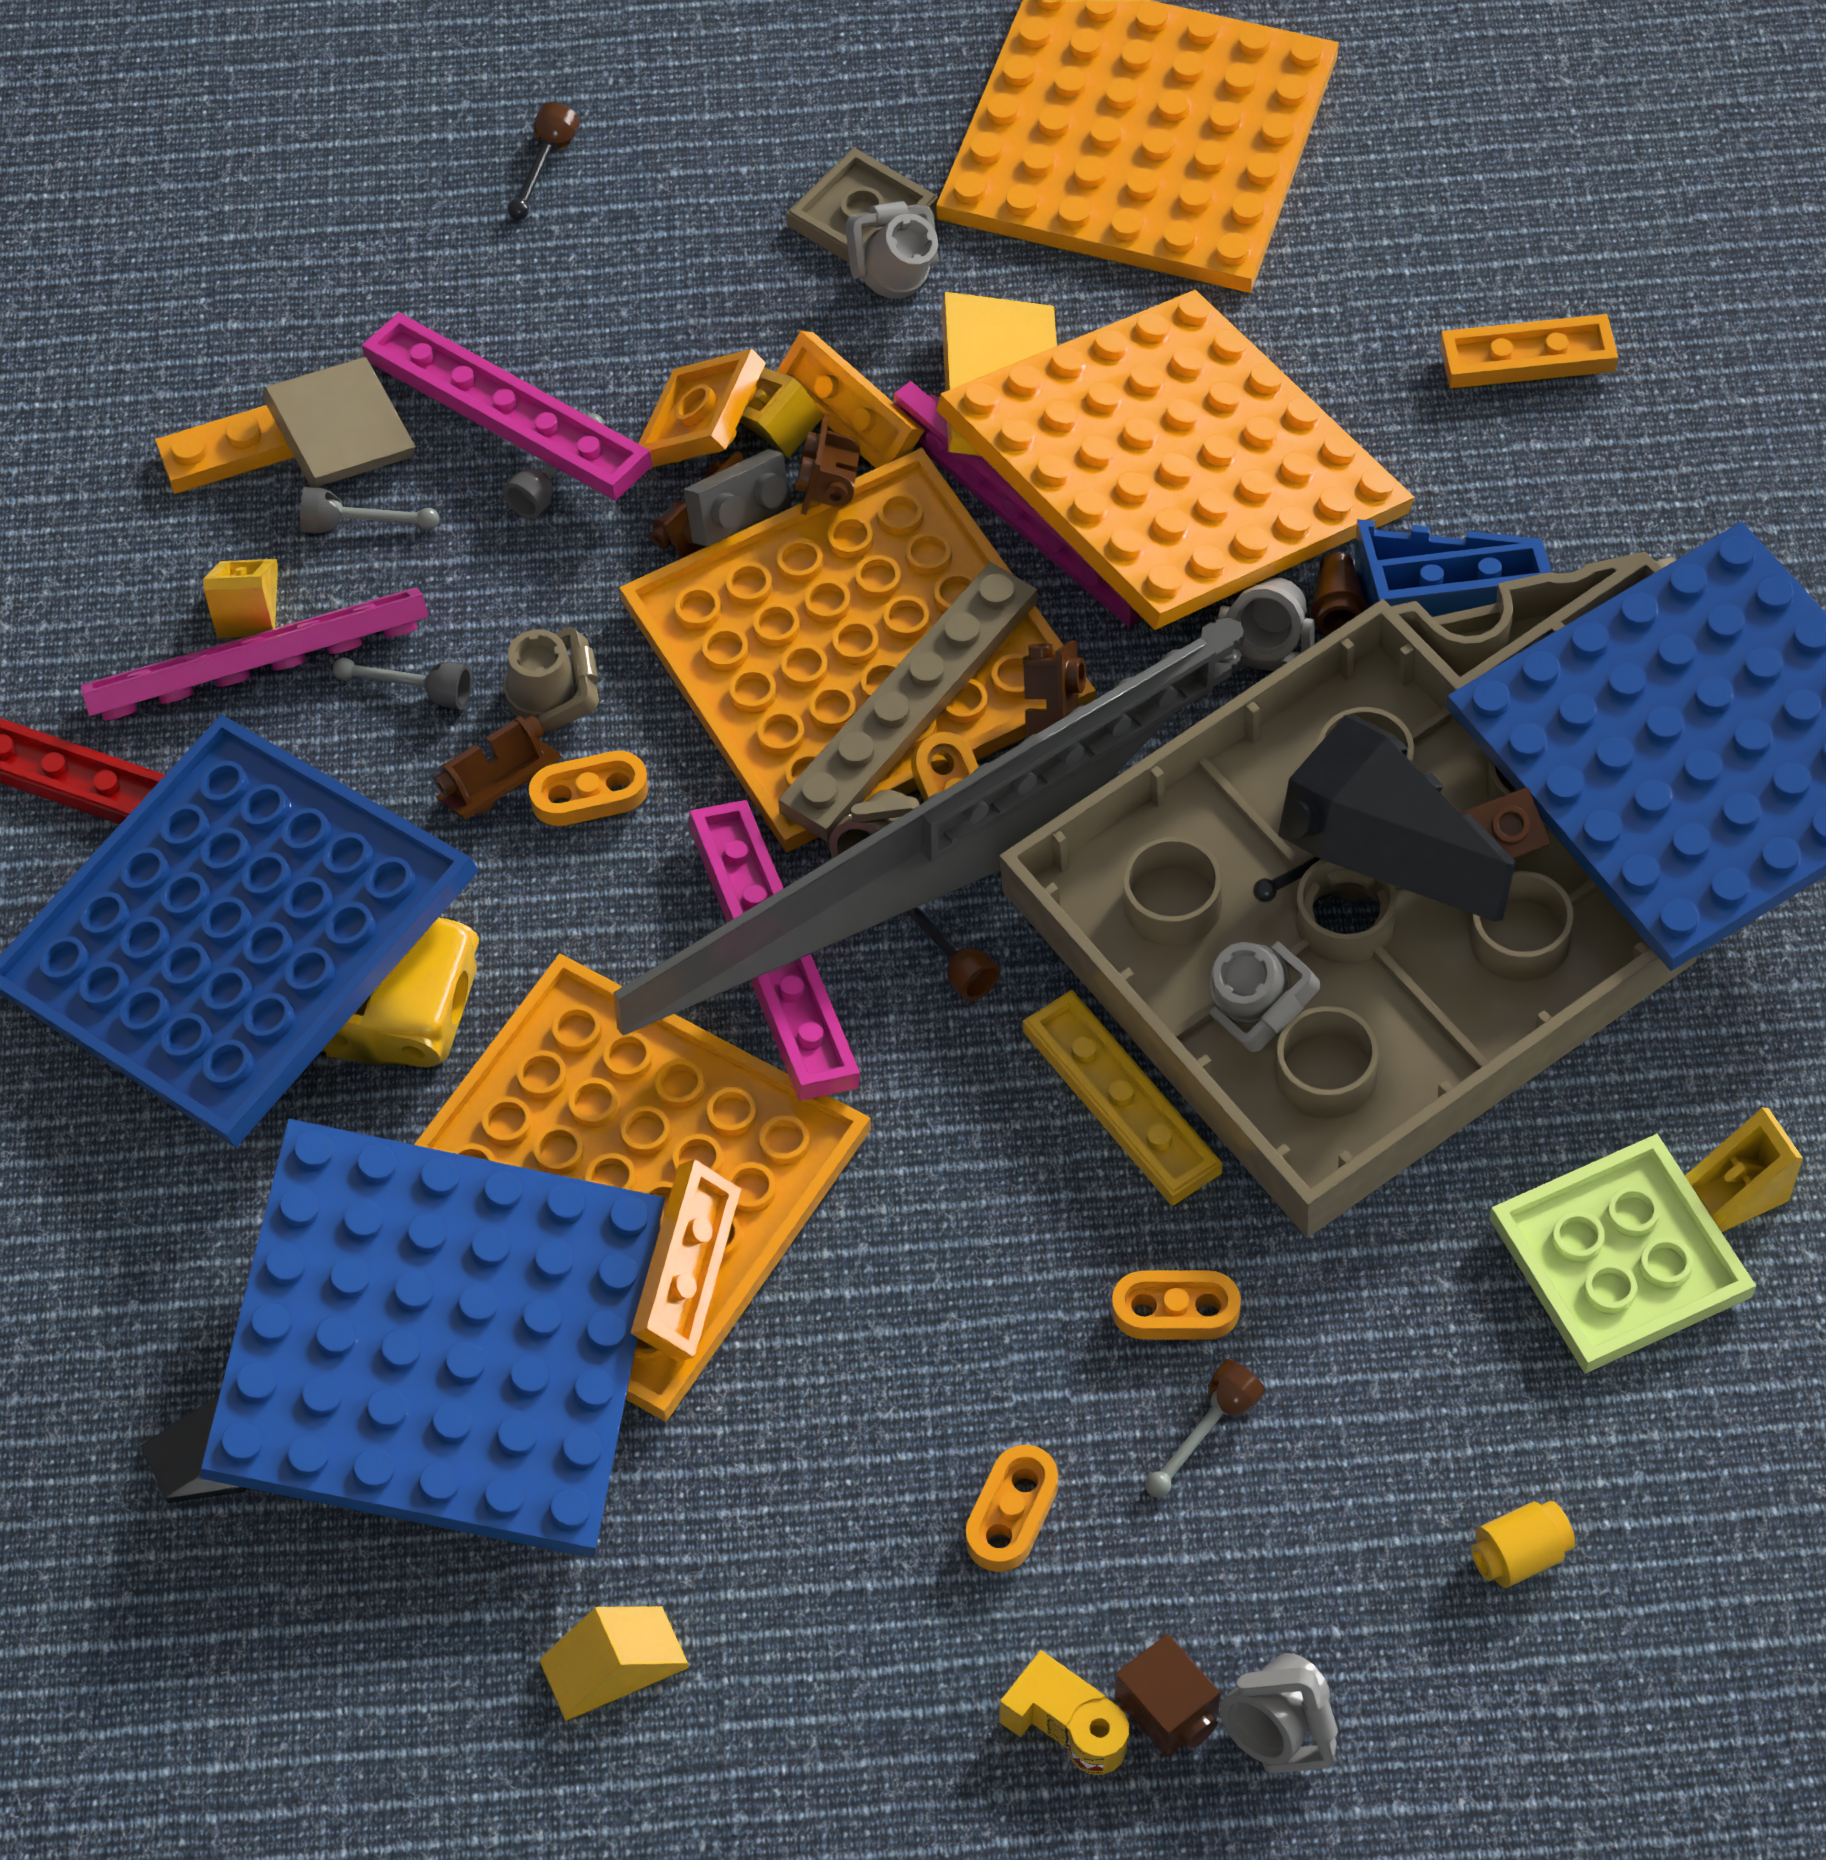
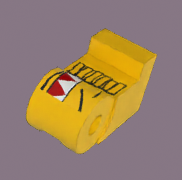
[999,1650,1129,1775]

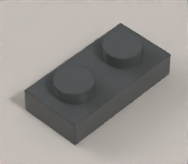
[683,449,791,547]

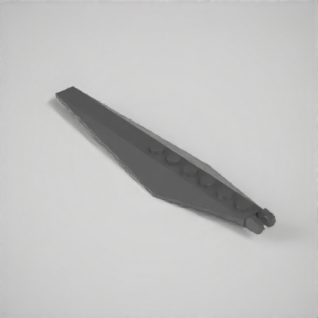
[613,617,1245,1036]

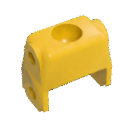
[322,917,479,1067]

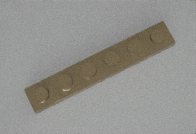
[778,562,1037,842]

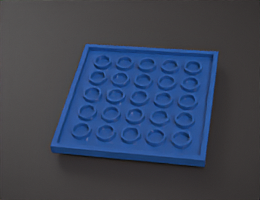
[1447,521,1826,971]
[0,714,479,1148]
[200,1119,665,1558]

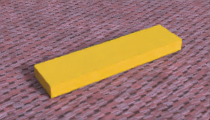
[1023,990,1223,1206]

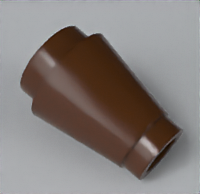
[1311,553,1369,636]

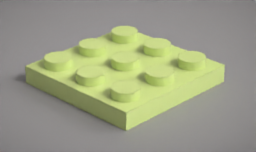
[1489,1134,1756,1374]

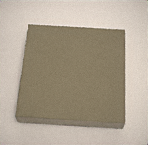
[786,147,939,263]
[262,357,416,487]

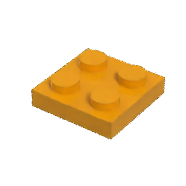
[638,349,766,468]

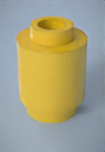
[1471,1501,1576,1588]

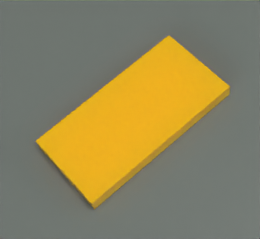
[941,292,1057,456]

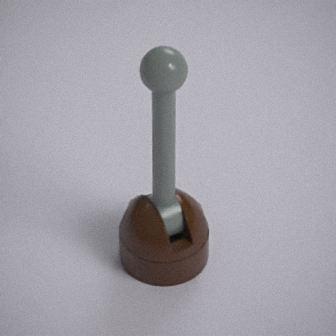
[1145,1359,1266,1498]

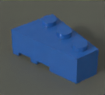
[1355,519,1552,617]

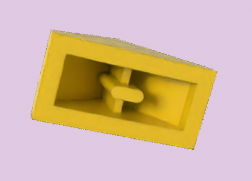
[739,368,824,458]
[203,559,278,639]
[1685,1107,1803,1232]
[539,1606,689,1722]

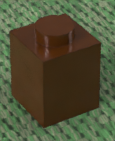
[1115,1633,1221,1758]

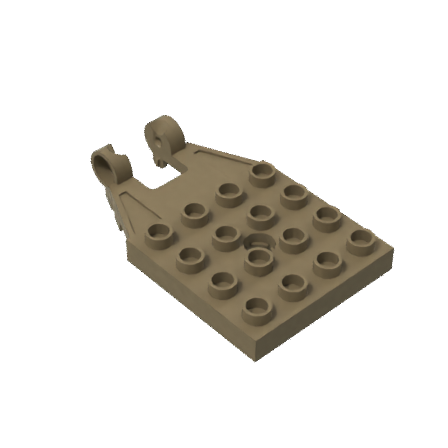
[999,552,1697,1238]

